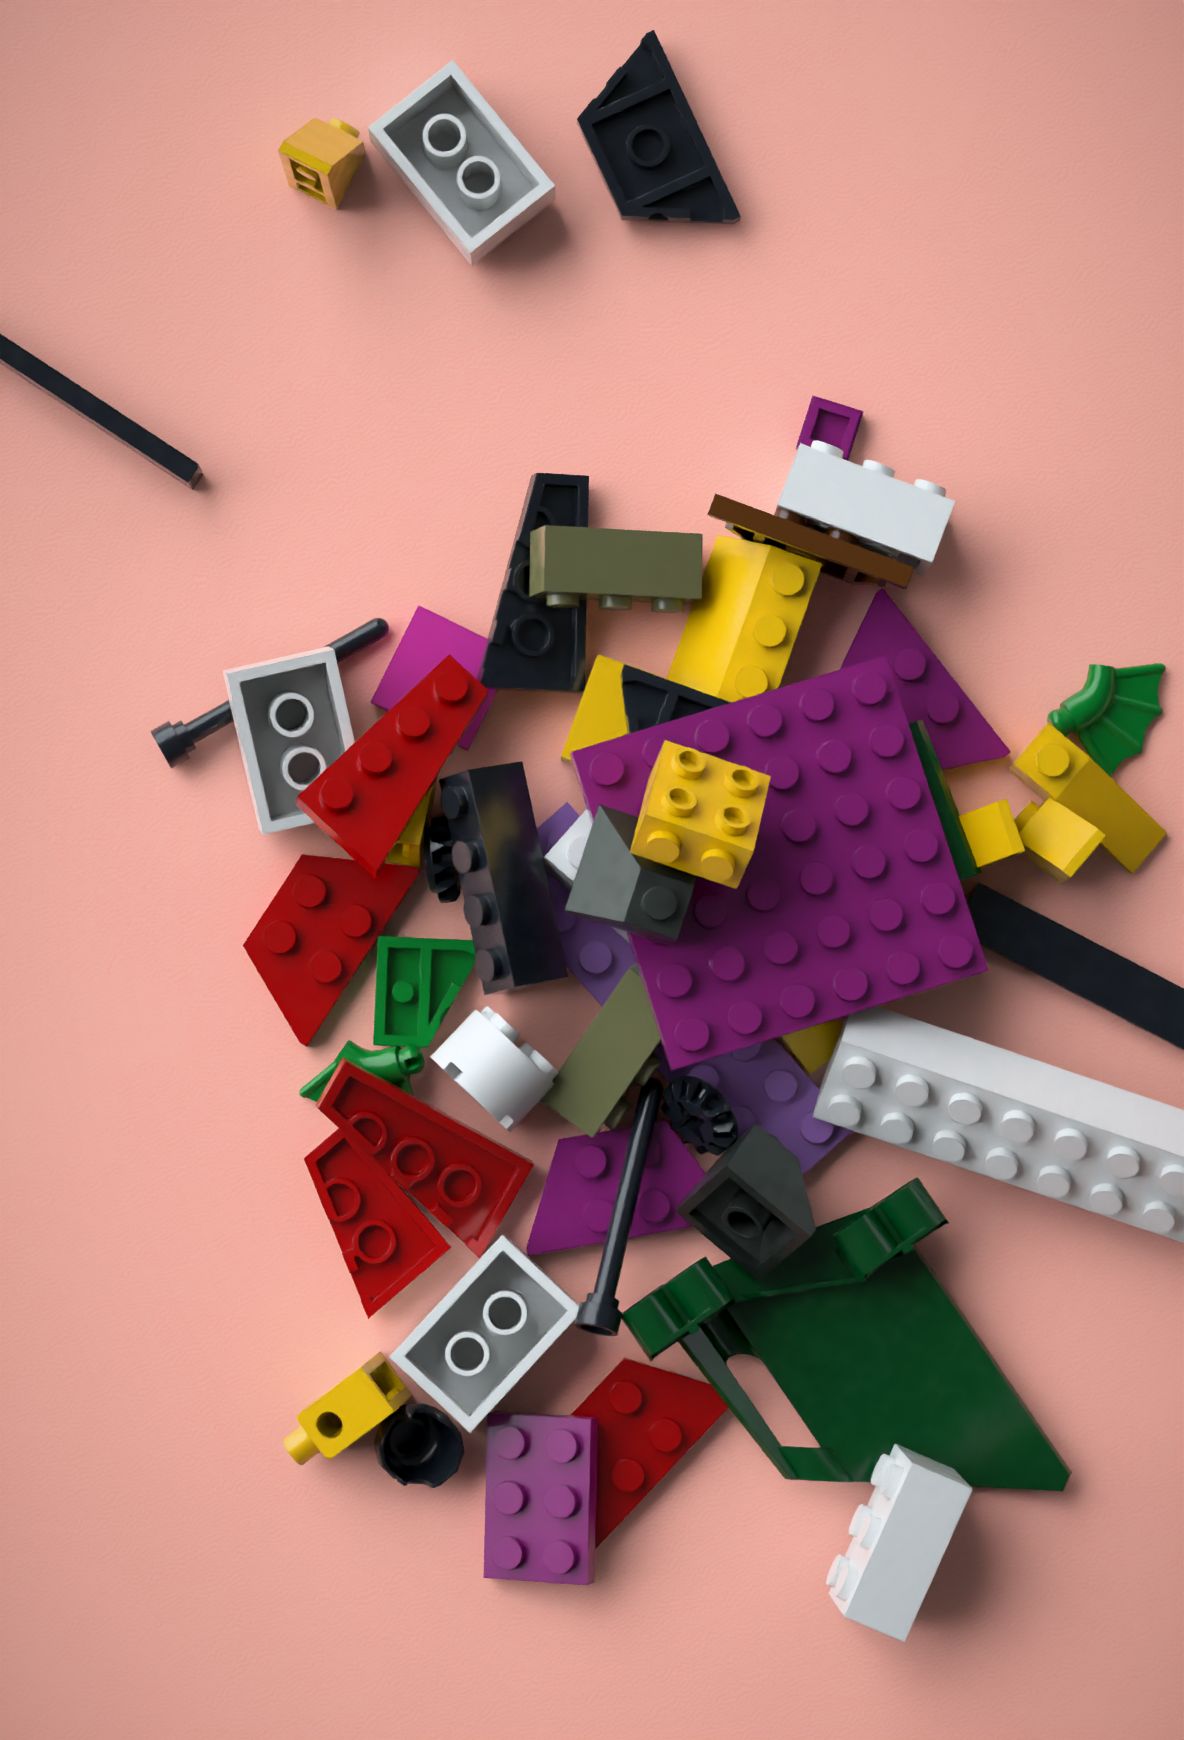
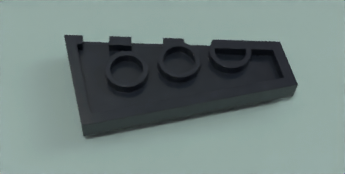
[477,473,589,693]

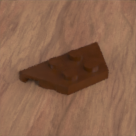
[707,493,915,589]

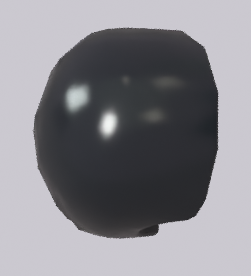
[374,1403,465,1488]

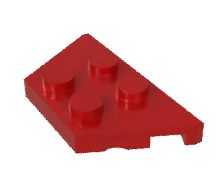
[243,854,421,1047]
[570,1357,729,1549]

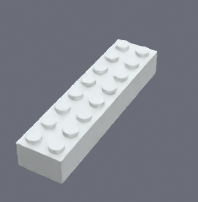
[812,1006,1184,1243]

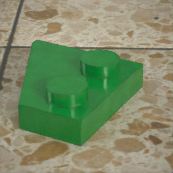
[373,936,476,1048]

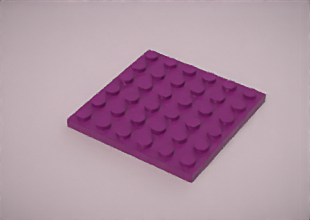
[570,655,989,1071]

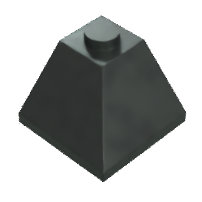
[564,804,697,946]
[675,1123,816,1281]

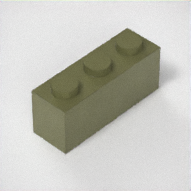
[529,525,703,613]
[540,963,662,1138]

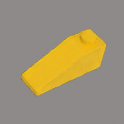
[278,117,366,210]
[1007,723,1167,874]

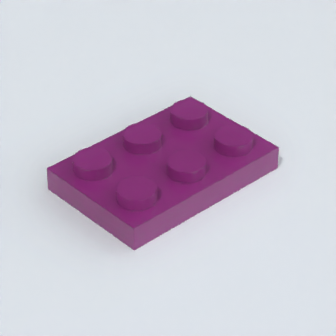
[483,1411,598,1585]

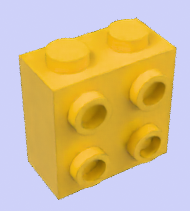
[630,740,771,889]

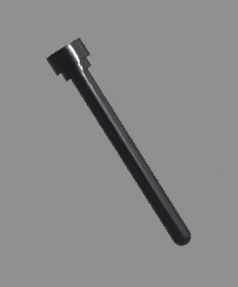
[150,618,389,769]
[575,1078,663,1336]

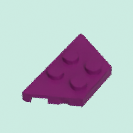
[839,588,1011,771]
[526,1120,705,1256]

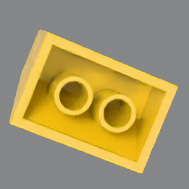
[666,535,822,703]

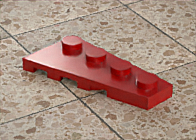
[295,654,489,878]
[316,1057,534,1258]

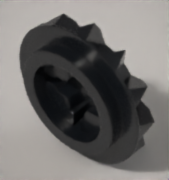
[424,816,461,904]
[661,1076,738,1156]

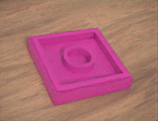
[370,605,498,751]

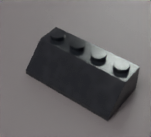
[439,761,568,995]

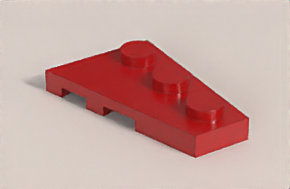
[304,1128,452,1319]

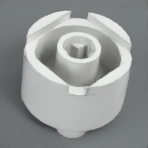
[430,1006,559,1132]

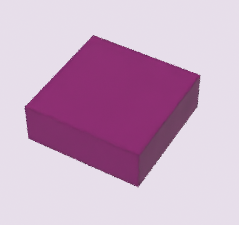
[795,395,864,461]

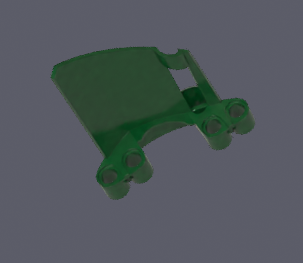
[622,1177,1072,1491]

